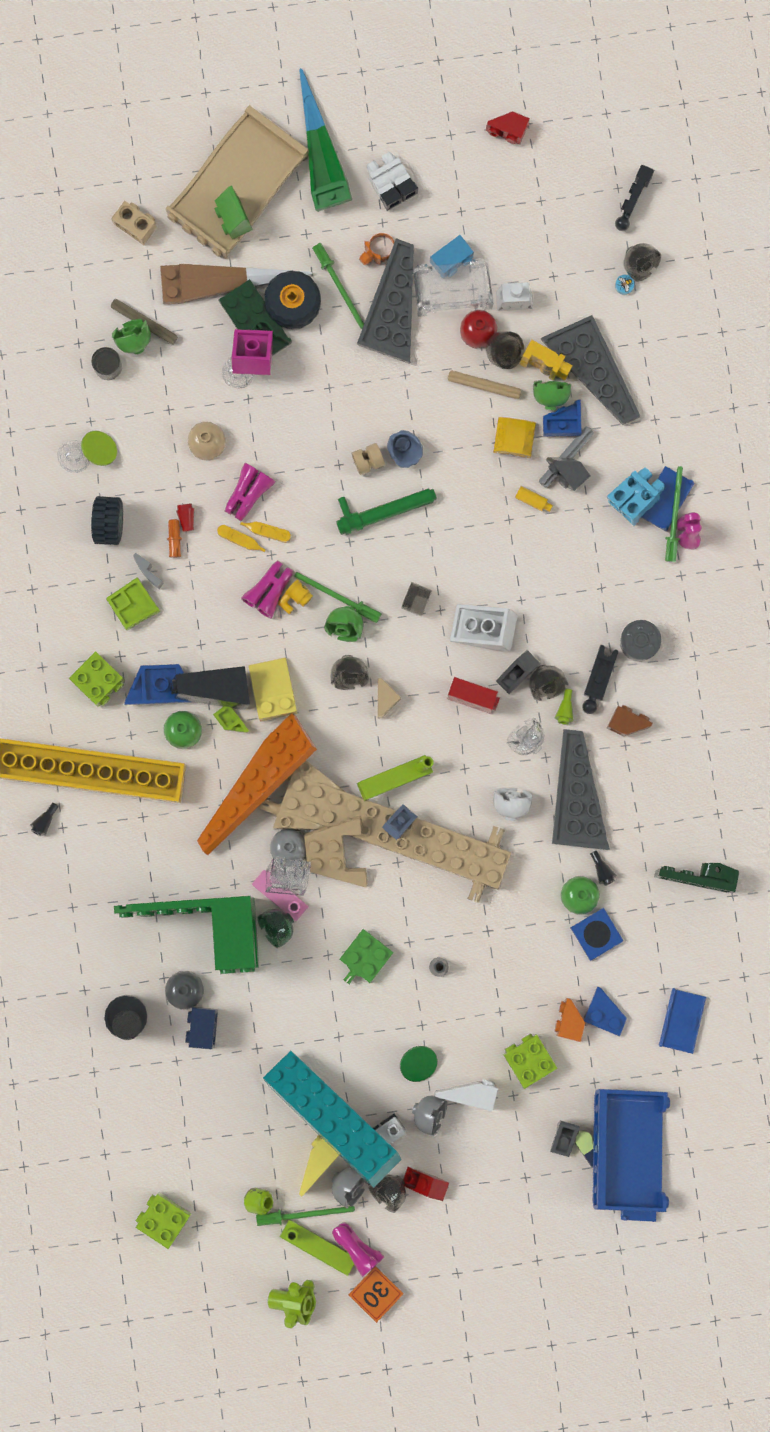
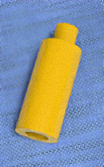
[515,486,553,512]

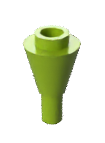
[555,689,573,725]

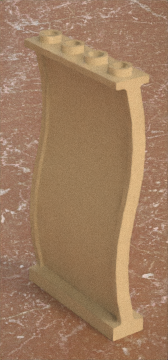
[166,105,309,259]

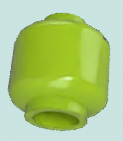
[244,1188,273,1215]

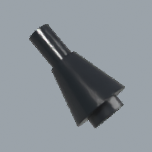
[30,802,59,836]
[590,850,617,886]

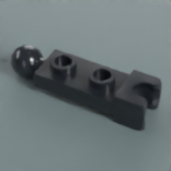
[615,165,655,231]
[582,645,619,714]

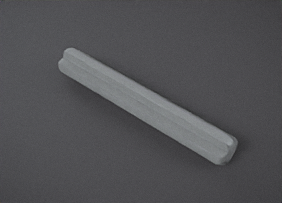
[539,426,594,488]

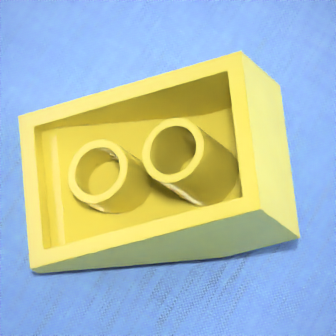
[248,658,298,721]
[299,1135,339,1197]

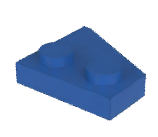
[543,400,582,437]
[584,987,627,1036]

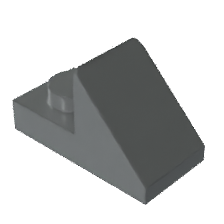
[550,1121,580,1157]

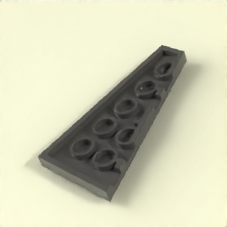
[357,238,414,364]
[541,315,640,425]
[552,729,610,850]

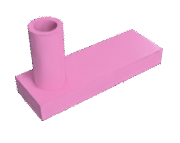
[252,870,309,921]

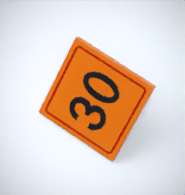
[348,1266,404,1323]

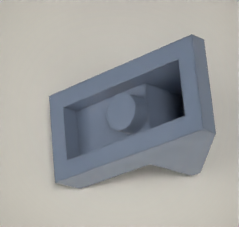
[382,804,418,840]

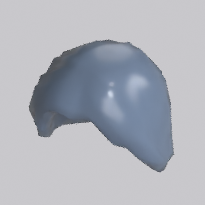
[387,430,423,468]

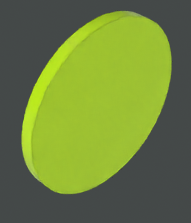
[81,431,117,466]

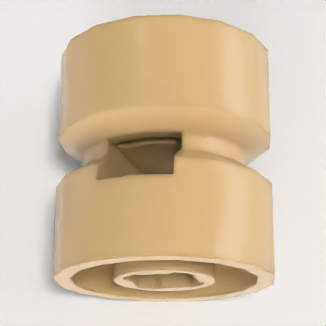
[351,443,385,476]

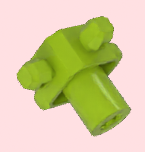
[268,1280,316,1329]

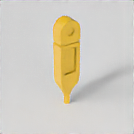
[240,521,291,543]
[217,525,266,552]

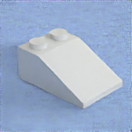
[450,604,517,651]
[434,1079,498,1111]

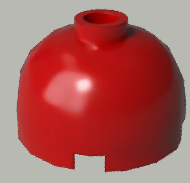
[460,310,498,349]

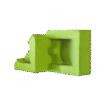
[213,706,249,733]

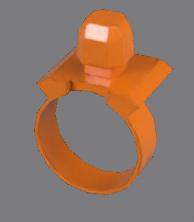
[359,233,394,265]

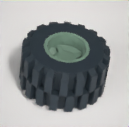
[91,496,123,545]

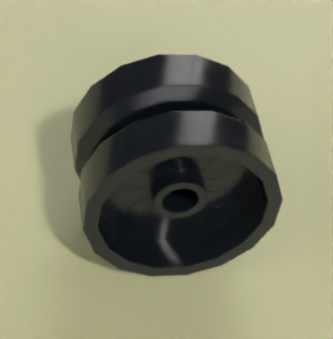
[104,995,147,1039]

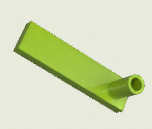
[356,755,434,801]
[280,1219,354,1276]

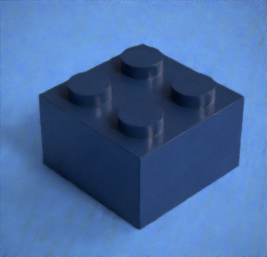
[185,1007,218,1049]

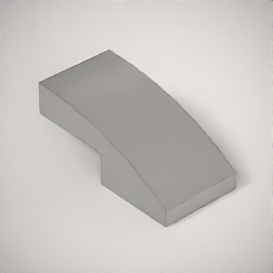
[133,553,164,589]

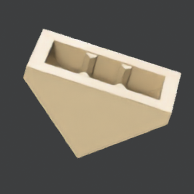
[378,678,401,719]

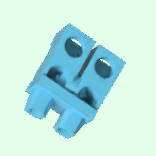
[607,467,665,526]

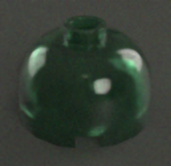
[257,909,294,948]

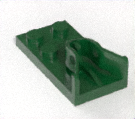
[218,279,292,356]
[654,863,739,893]

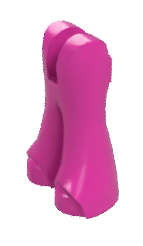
[225,463,276,521]
[677,512,702,550]
[241,560,293,619]
[332,1222,384,1277]

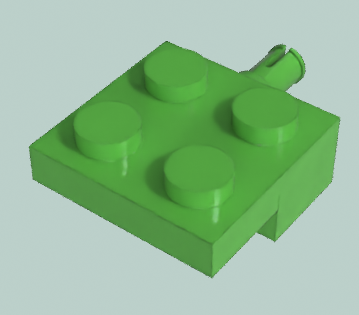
[339,929,394,985]

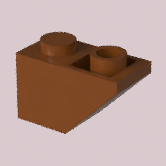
[607,705,652,737]

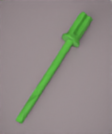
[312,243,364,329]
[665,466,683,562]
[294,572,382,623]
[256,1206,355,1226]

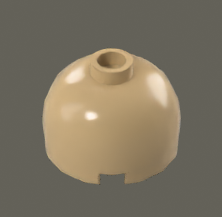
[188,422,226,460]

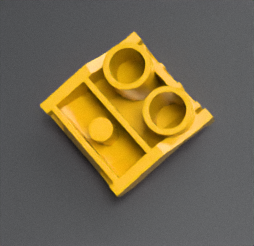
[493,417,536,459]

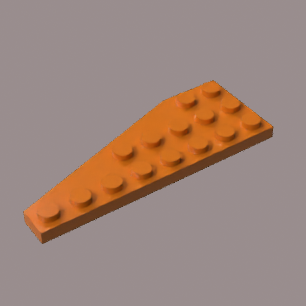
[197,713,317,855]

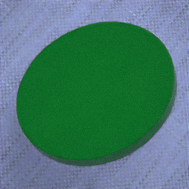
[400,1046,438,1082]

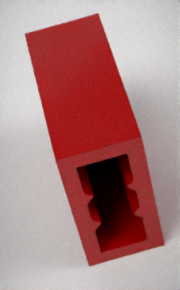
[447,677,500,714]

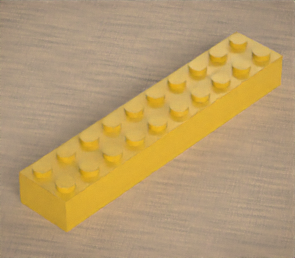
[0,738,186,803]

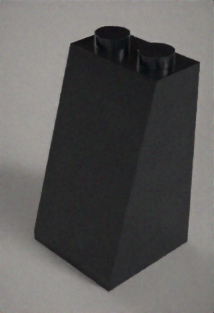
[170,666,250,710]

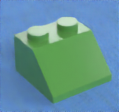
[214,185,253,239]

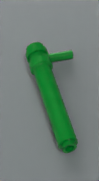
[336,488,437,535]

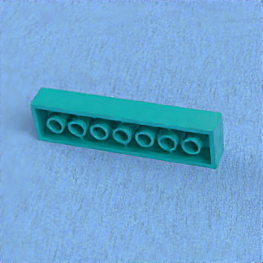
[263,1051,402,1188]

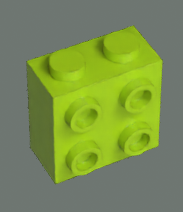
[69,651,125,707]
[503,1033,558,1089]
[135,1192,191,1249]

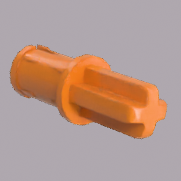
[167,519,182,558]

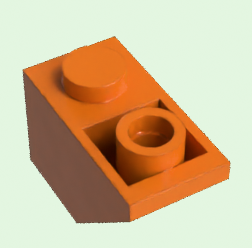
[554,998,585,1042]

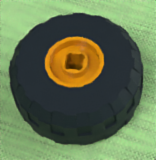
[264,270,321,329]

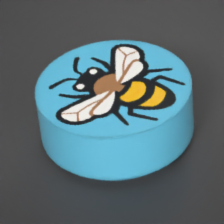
[615,275,634,295]

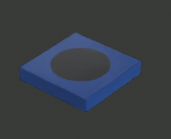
[570,908,623,961]

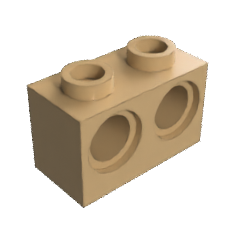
[111,201,157,245]

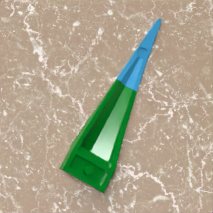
[299,68,352,212]

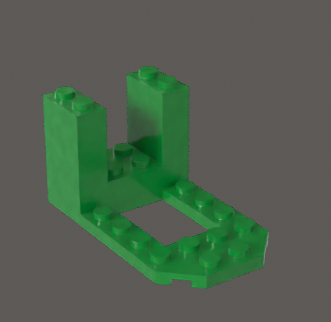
[114,896,259,974]

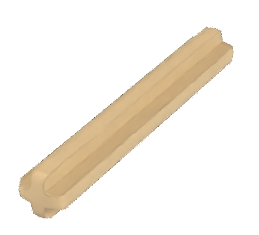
[448,370,521,399]

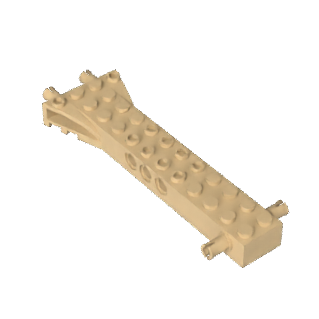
[260,761,511,903]

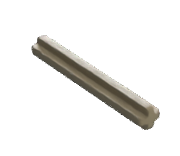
[111,299,178,345]

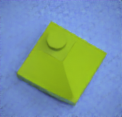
[106,577,161,631]

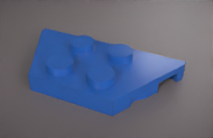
[124,664,192,705]

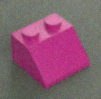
[231,329,273,375]

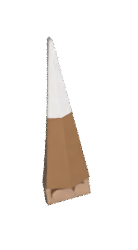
[160,264,312,304]

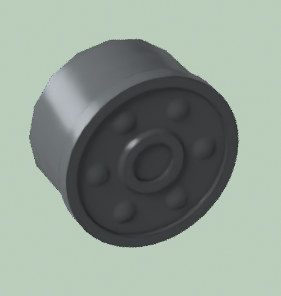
[620,620,661,661]

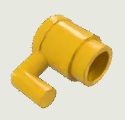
[278,579,313,614]

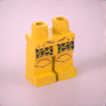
[519,339,573,381]

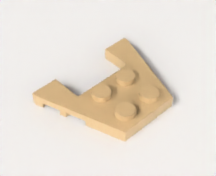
[304,816,368,887]

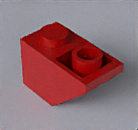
[486,111,530,145]
[401,1167,449,1201]

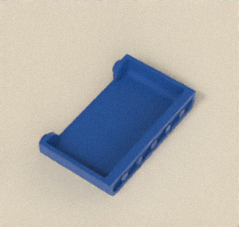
[592,1089,670,1212]

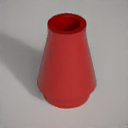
[176,503,195,532]

